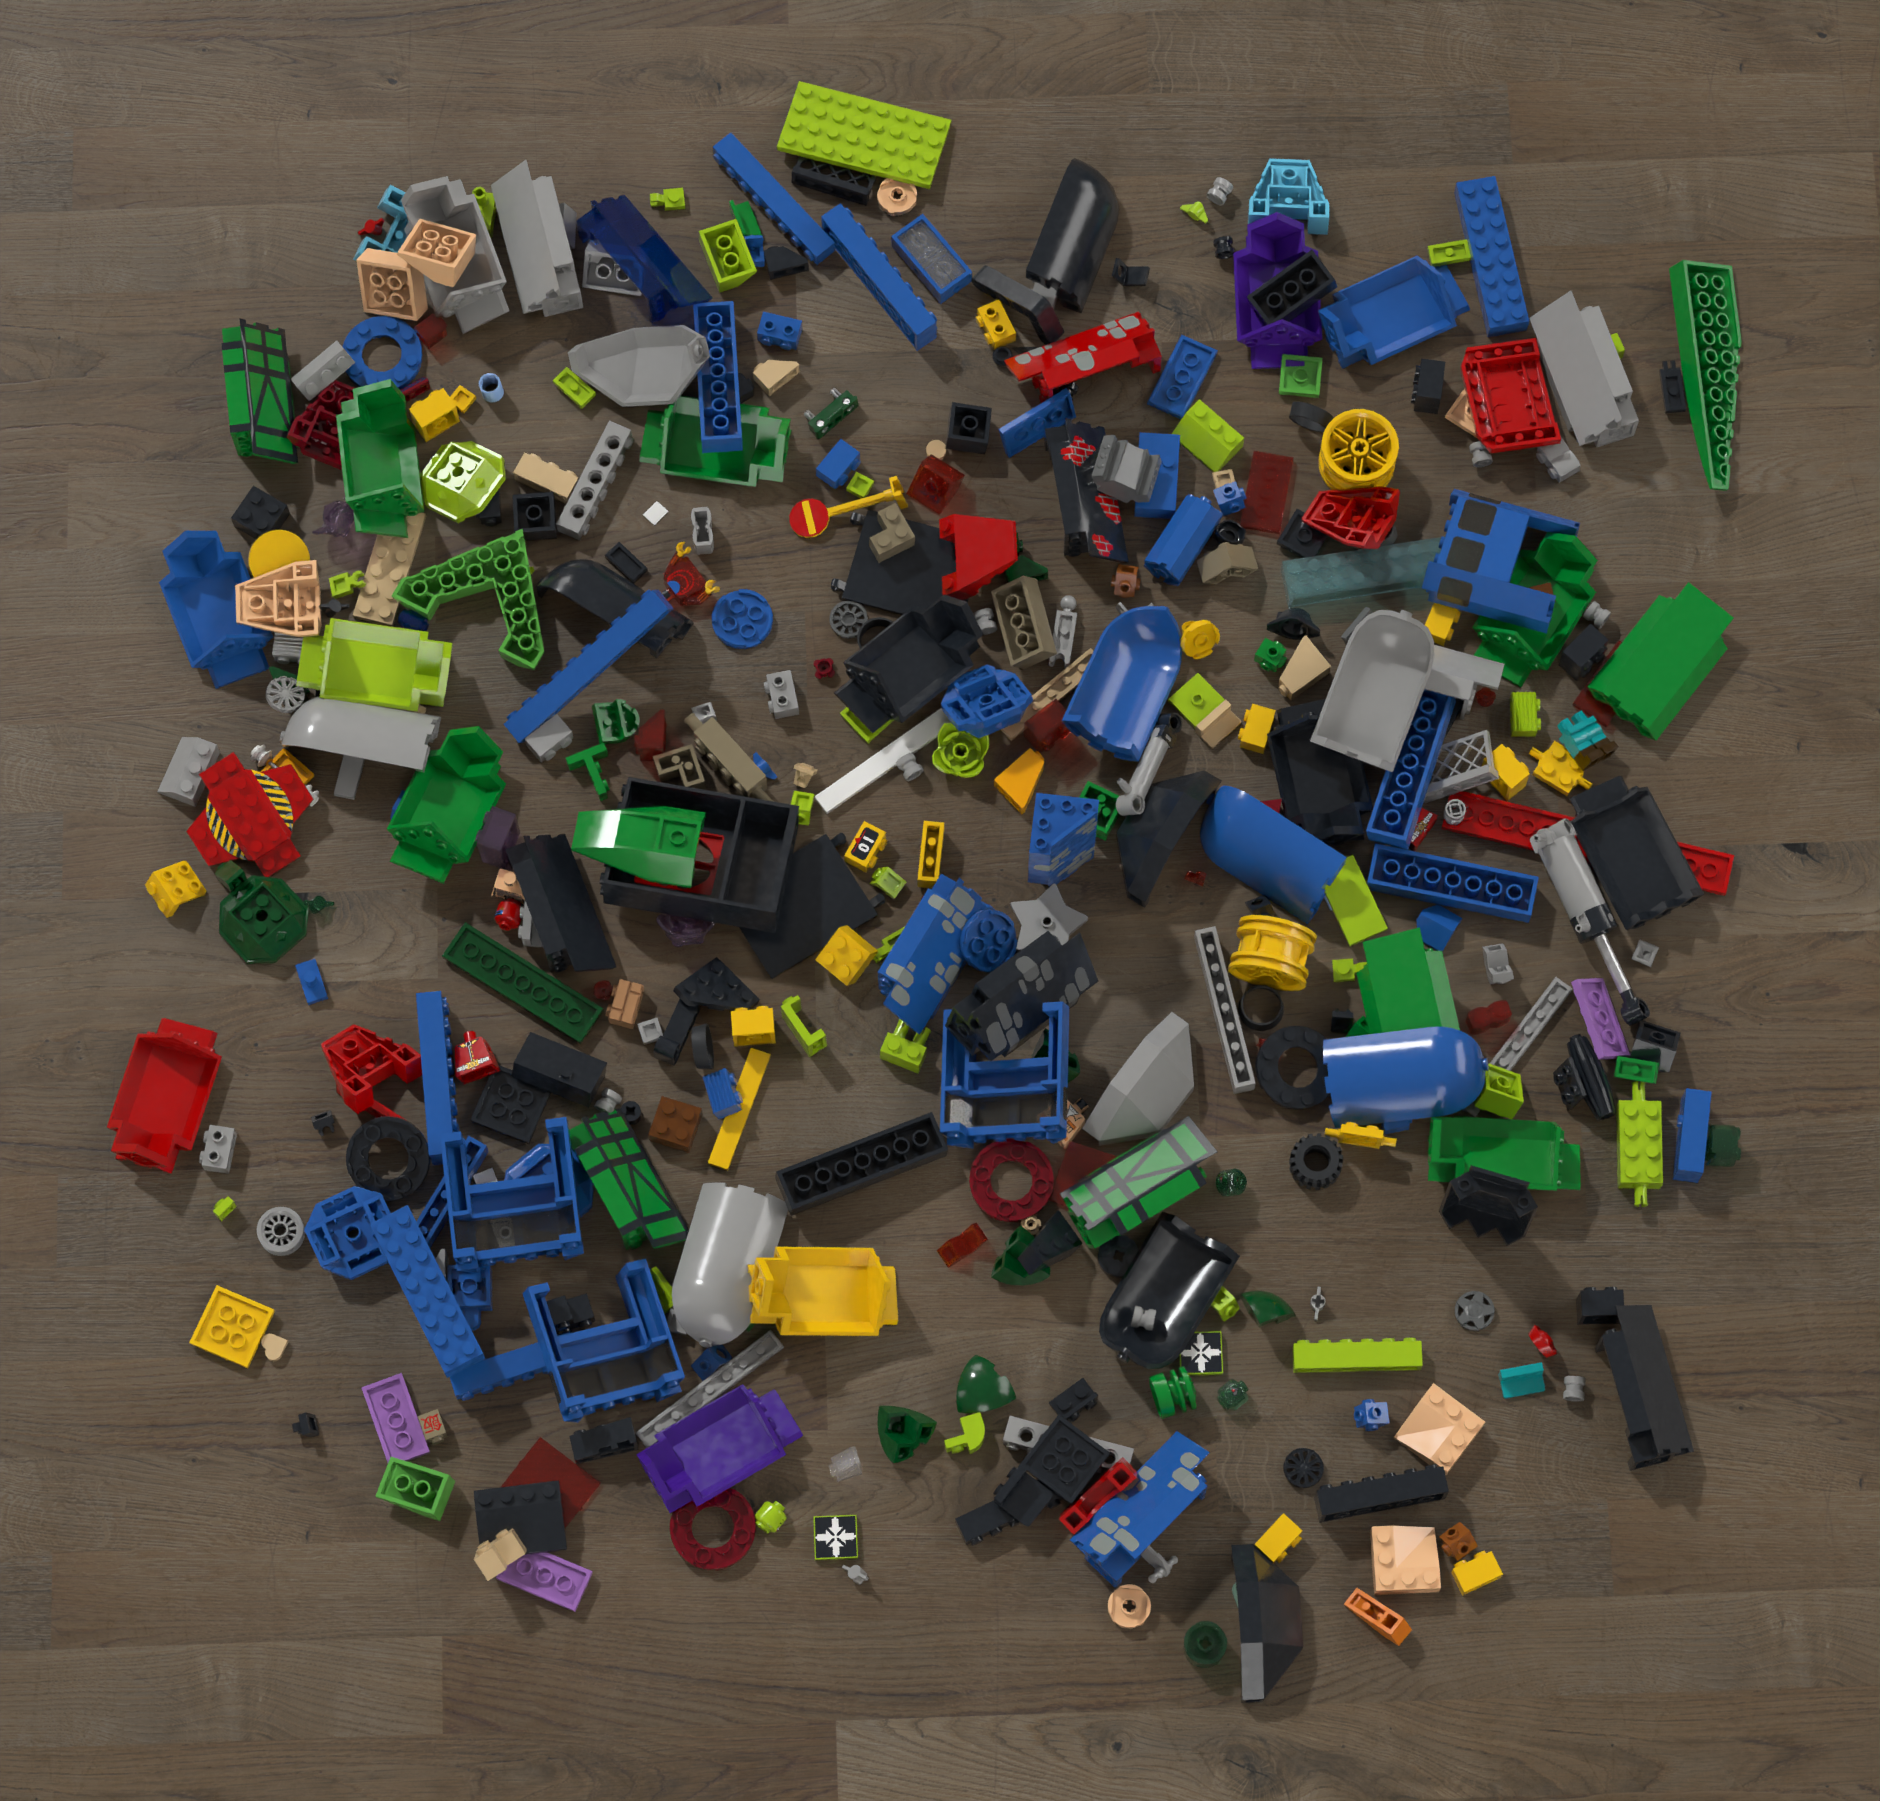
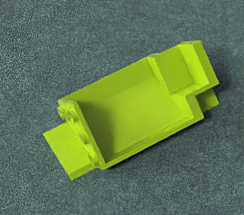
[296,618,452,711]

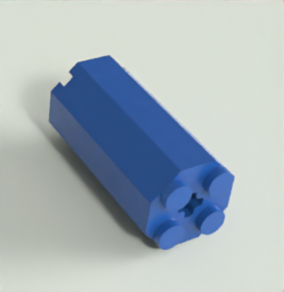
[1144,494,1223,586]

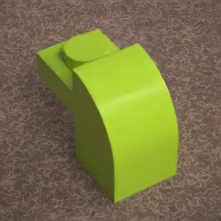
[944,1412,985,1454]

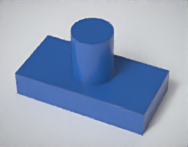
[295,959,328,1005]

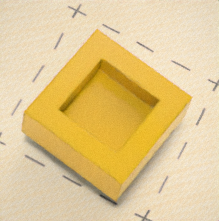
[450,385,476,413]

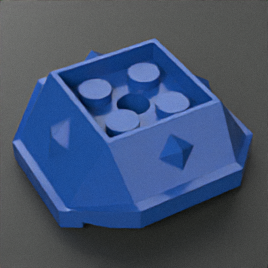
[941,665,1033,738]
[504,1144,594,1235]
[304,1186,391,1280]

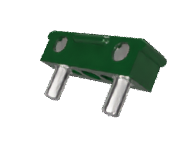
[804,388,859,439]

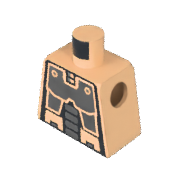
[491,869,525,905]

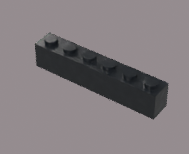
[955,1480,1080,1546]

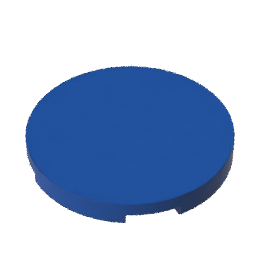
[712,589,773,649]
[960,909,1018,972]

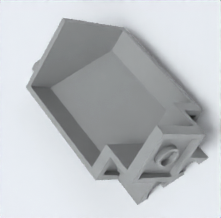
[491,160,583,317]
[401,176,509,334]
[1529,291,1639,448]
[1424,645,1505,720]

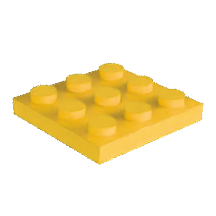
[189,1285,275,1369]

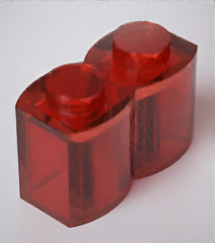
[1466,1000,1512,1035]

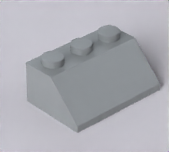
[582,242,648,296]
[157,737,220,807]

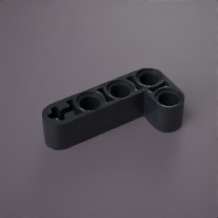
[653,999,702,1066]

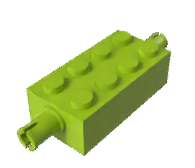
[1616,1081,1663,1207]

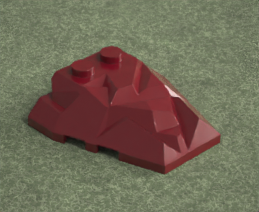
[287,380,354,470]

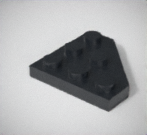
[673,957,760,1011]

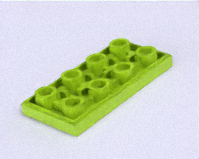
[1324,855,1388,947]

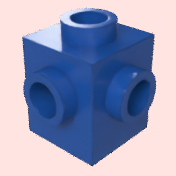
[1213,481,1247,516]
[1354,1399,1390,1431]

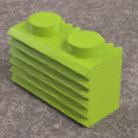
[1510,692,1541,737]

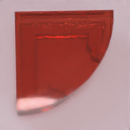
[1184,870,1207,886]

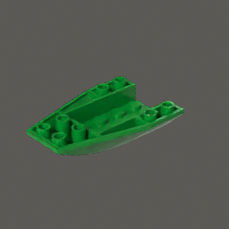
[571,806,706,888]

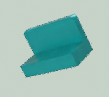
[1498,1362,1545,1399]

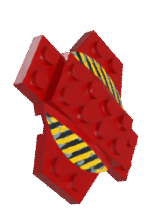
[186,752,314,877]

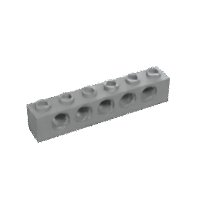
[556,421,634,540]
[1003,1416,1134,1473]

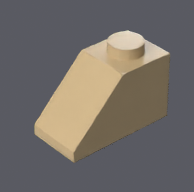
[753,360,800,396]

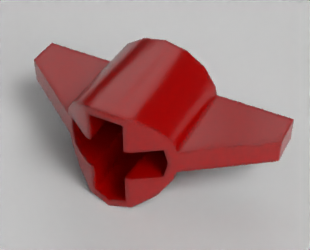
[358,218,385,236]

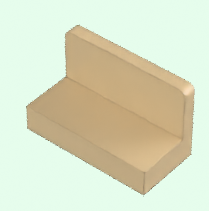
[1195,699,1241,749]

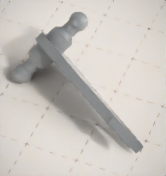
[1141,1545,1178,1583]

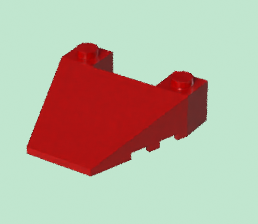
[939,514,1018,600]
[321,1024,422,1114]

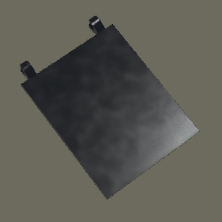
[831,509,969,615]
[739,833,885,979]

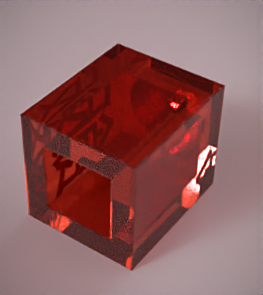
[414,313,447,349]

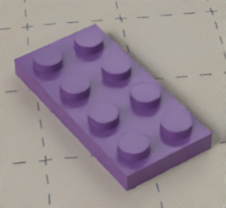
[1571,978,1630,1060]
[362,1373,430,1462]
[496,1552,593,1612]

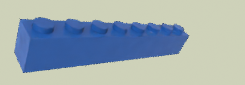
[713,133,835,265]

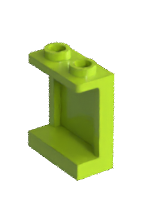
[781,995,827,1057]

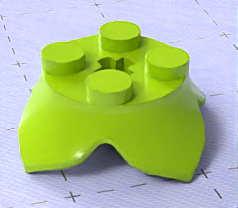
[932,723,989,778]

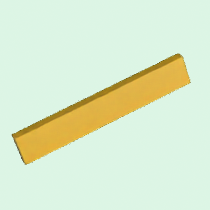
[708,1048,771,1171]

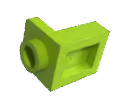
[791,791,814,825]
[870,867,906,899]
[1211,1286,1240,1321]

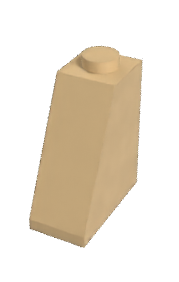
[1278,636,1331,700]

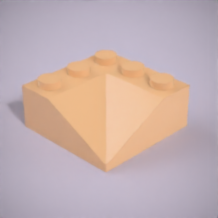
[397,219,476,287]
[356,248,428,321]
[1394,1383,1485,1476]
[1370,1526,1441,1595]

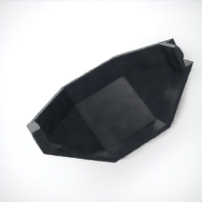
[1116,770,1222,908]
[1231,1544,1304,1703]

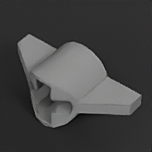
[1310,1287,1326,1321]
[842,1565,869,1585]

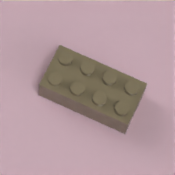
[991,575,1057,670]

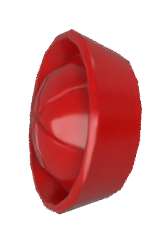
[1528,1325,1558,1358]

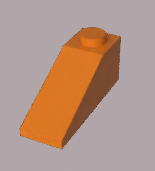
[1344,1588,1412,1646]

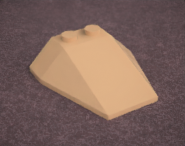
[235,560,321,637]

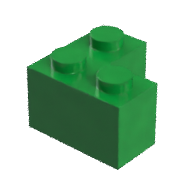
[1079,781,1120,841]

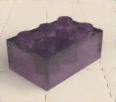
[475,806,520,870]

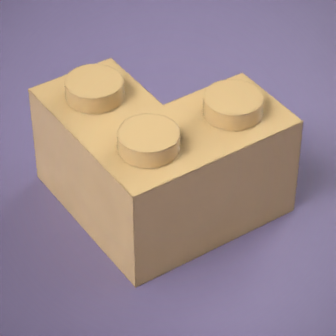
[474,1528,527,1581]

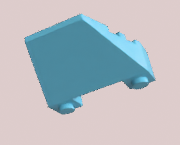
[1248,159,1329,235]
[353,185,409,261]

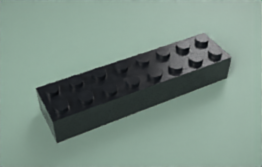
[775,1112,948,1216]

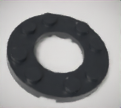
[1255,1026,1330,1110]
[346,1116,430,1201]

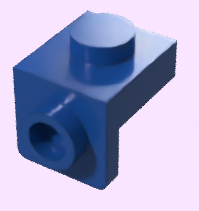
[743,235,765,267]

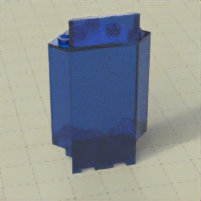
[576,195,713,323]

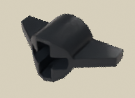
[319,599,349,618]

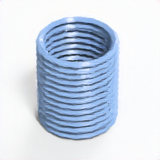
[479,373,504,402]

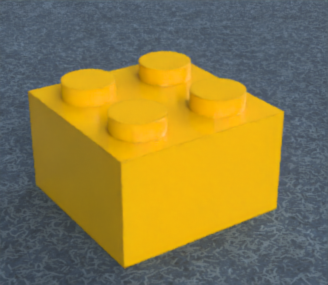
[409,388,460,442]
[1482,744,1530,802]
[815,925,878,986]
[731,1006,776,1047]

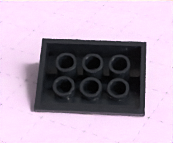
[474,1480,567,1555]

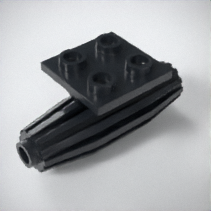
[1553,1034,1617,1121]

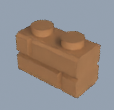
[606,979,644,1029]

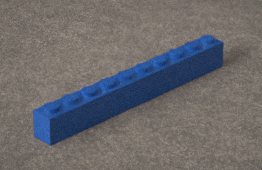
[504,589,674,743]

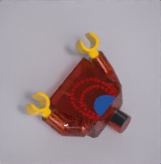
[661,542,720,606]

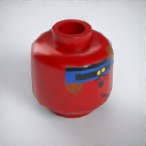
[494,898,522,931]

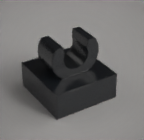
[1331,1008,1353,1033]
[311,1110,335,1136]
[292,1412,319,1437]

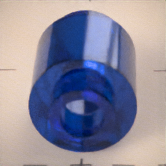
[397,609,429,631]

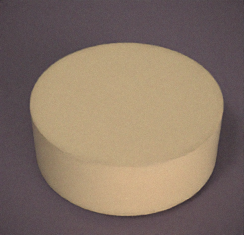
[926,440,946,461]

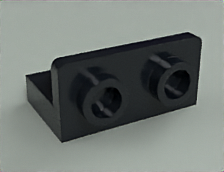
[1049,1378,1099,1423]

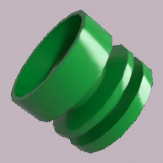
[1149,1366,1197,1419]

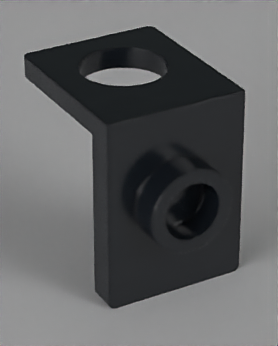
[1112,258,1150,286]
[1245,895,1275,917]

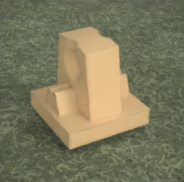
[793,763,817,788]

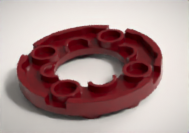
[969,1138,1054,1222]
[670,1488,756,1570]

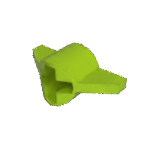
[1180,202,1208,224]

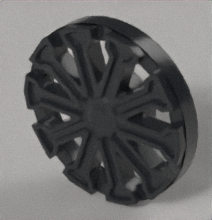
[1283,1448,1324,1488]

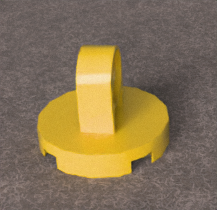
[1180,620,1220,659]

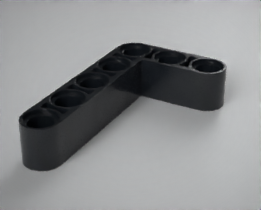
[971,265,1064,345]

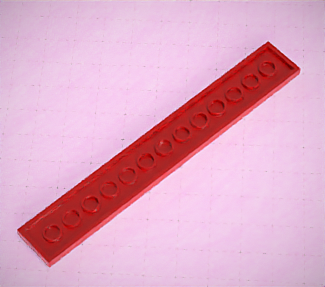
[1442,791,1734,896]

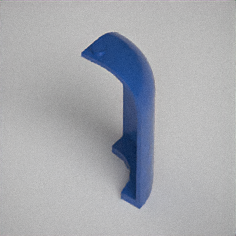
[1062,606,1182,762]
[1200,786,1346,924]
[1323,1027,1489,1128]

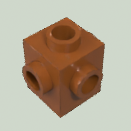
[1111,564,1141,598]
[1439,1522,1478,1561]

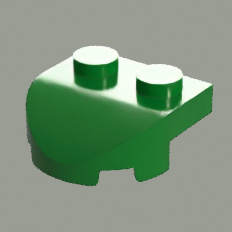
[592,699,640,744]

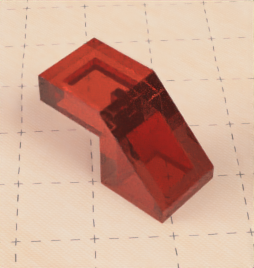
[937,1222,988,1268]

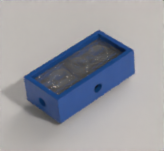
[891,214,972,304]

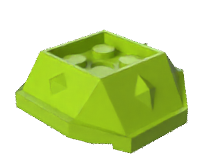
[420,441,506,523]

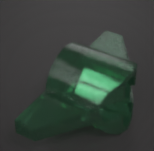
[303,896,335,914]

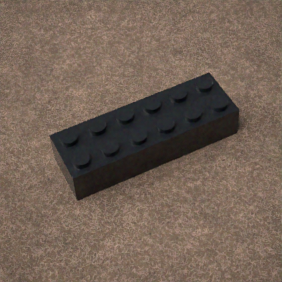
[1314,1464,1449,1523]

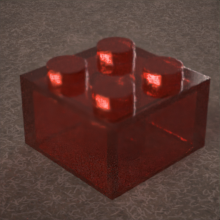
[1024,698,1071,753]

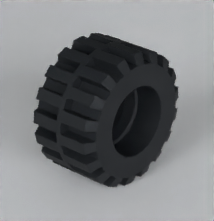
[1289,1133,1343,1190]

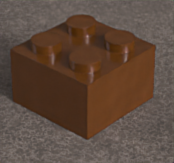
[648,1096,703,1153]

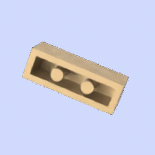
[513,452,579,504]

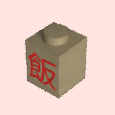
[418,1409,448,1445]

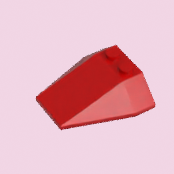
[1302,486,1400,549]

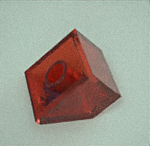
[906,454,965,515]
[634,709,667,761]

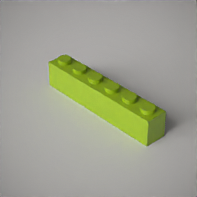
[1292,1338,1423,1373]

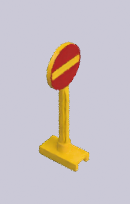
[789,476,908,538]

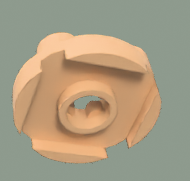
[877,178,917,216]
[1108,1584,1151,1629]

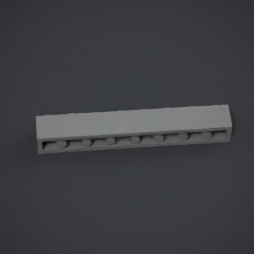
[1194,926,1256,1094]

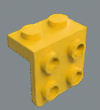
[145,861,206,918]

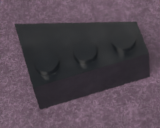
[569,1417,639,1465]

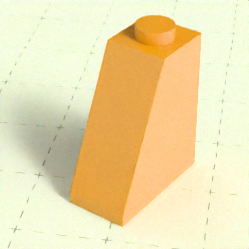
[994,748,1044,814]

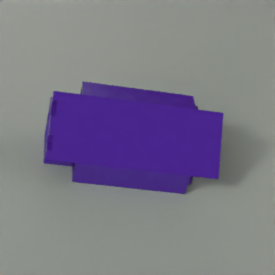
[1233,212,1322,369]
[636,1384,803,1513]

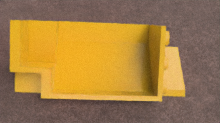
[747,1247,898,1336]

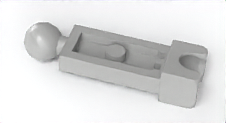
[1049,595,1077,668]

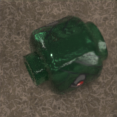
[1215,1168,1247,1197]
[1216,1379,1249,1411]

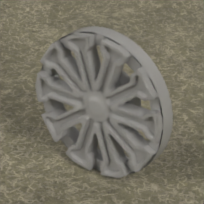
[266,676,305,713]

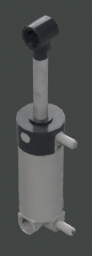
[1530,818,1650,1026]

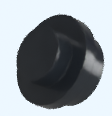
[993,346,1013,366]

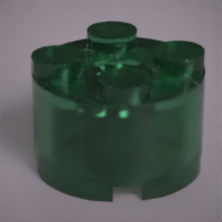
[1705,1124,1741,1167]
[1183,1621,1227,1668]

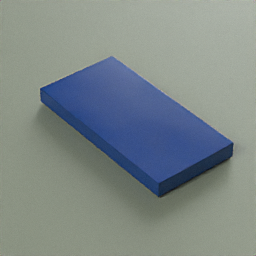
[1147,334,1218,419]
[999,388,1076,458]

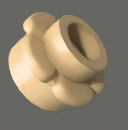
[1021,1215,1041,1235]

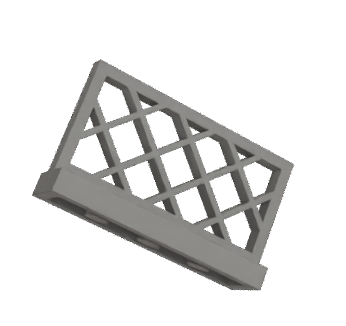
[1424,730,1499,803]

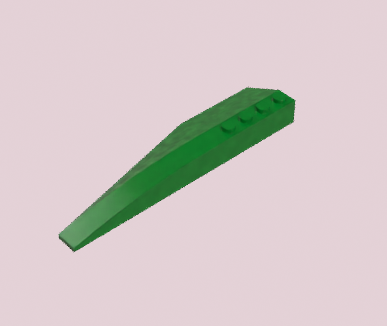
[1669,260,1742,491]

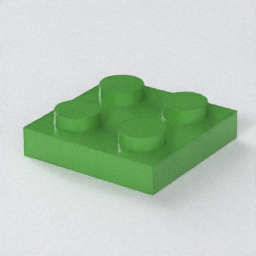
[1279,354,1322,398]

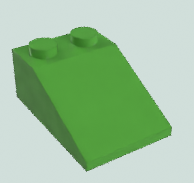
[376,1457,455,1521]

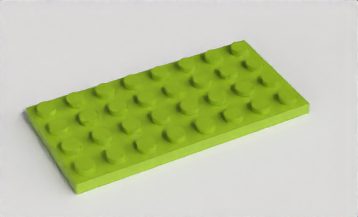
[777,81,951,189]

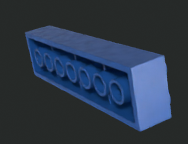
[1454,176,1529,337]
[821,203,937,351]
[693,301,743,453]
[1366,689,1456,850]
[1367,844,1539,923]
[416,991,459,1165]
[369,1205,485,1378]

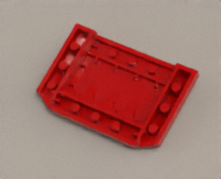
[1460,338,1561,453]

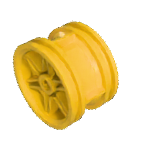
[1318,409,1399,490]
[1228,915,1317,991]

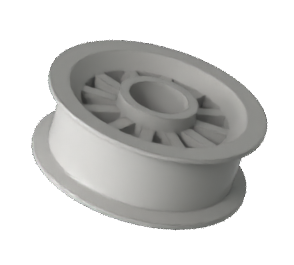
[257,1207,305,1256]

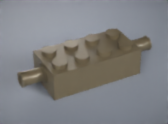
[684,713,774,802]

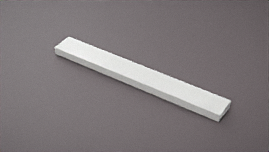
[815,708,952,814]

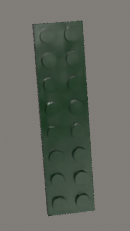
[442,922,604,1045]

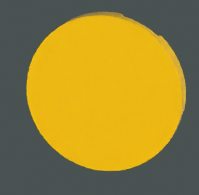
[248,530,310,578]

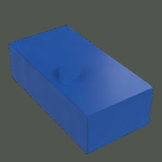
[1134,432,1180,519]
[1673,1088,1712,1183]

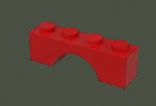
[1059,1457,1137,1535]

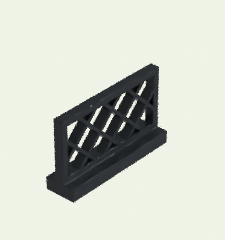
[791,156,877,206]

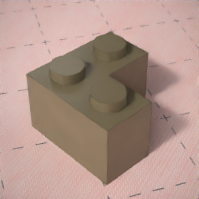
[869,503,915,563]
[1197,542,1258,584]
[653,744,706,790]

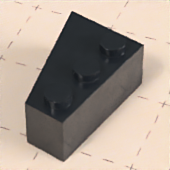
[1017,1210,1083,1275]

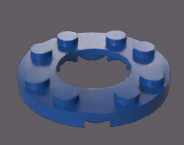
[343,316,423,390]

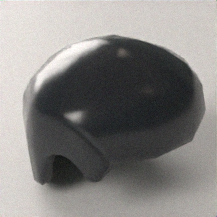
[1215,520,1246,545]

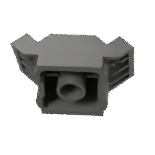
[1092,435,1162,503]

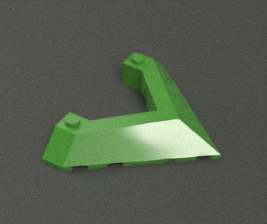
[392,529,544,670]

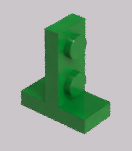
[566,743,609,801]

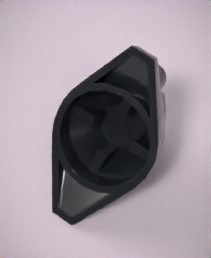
[1267,608,1320,640]

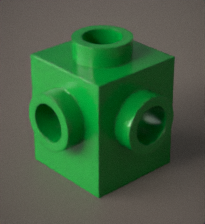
[1254,637,1287,672]

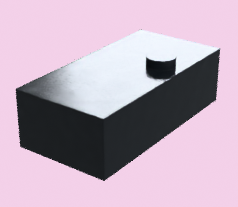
[1247,250,1337,325]
[512,1032,607,1108]

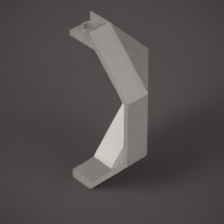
[568,325,710,407]
[1082,1012,1194,1146]

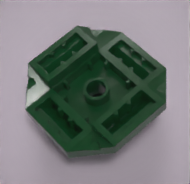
[219,875,310,964]

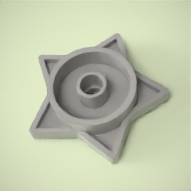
[1010,883,1088,952]

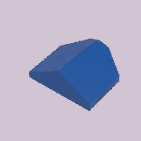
[1416,905,1462,952]

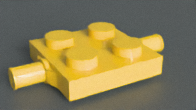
[1529,740,1593,796]
[1324,1122,1397,1149]

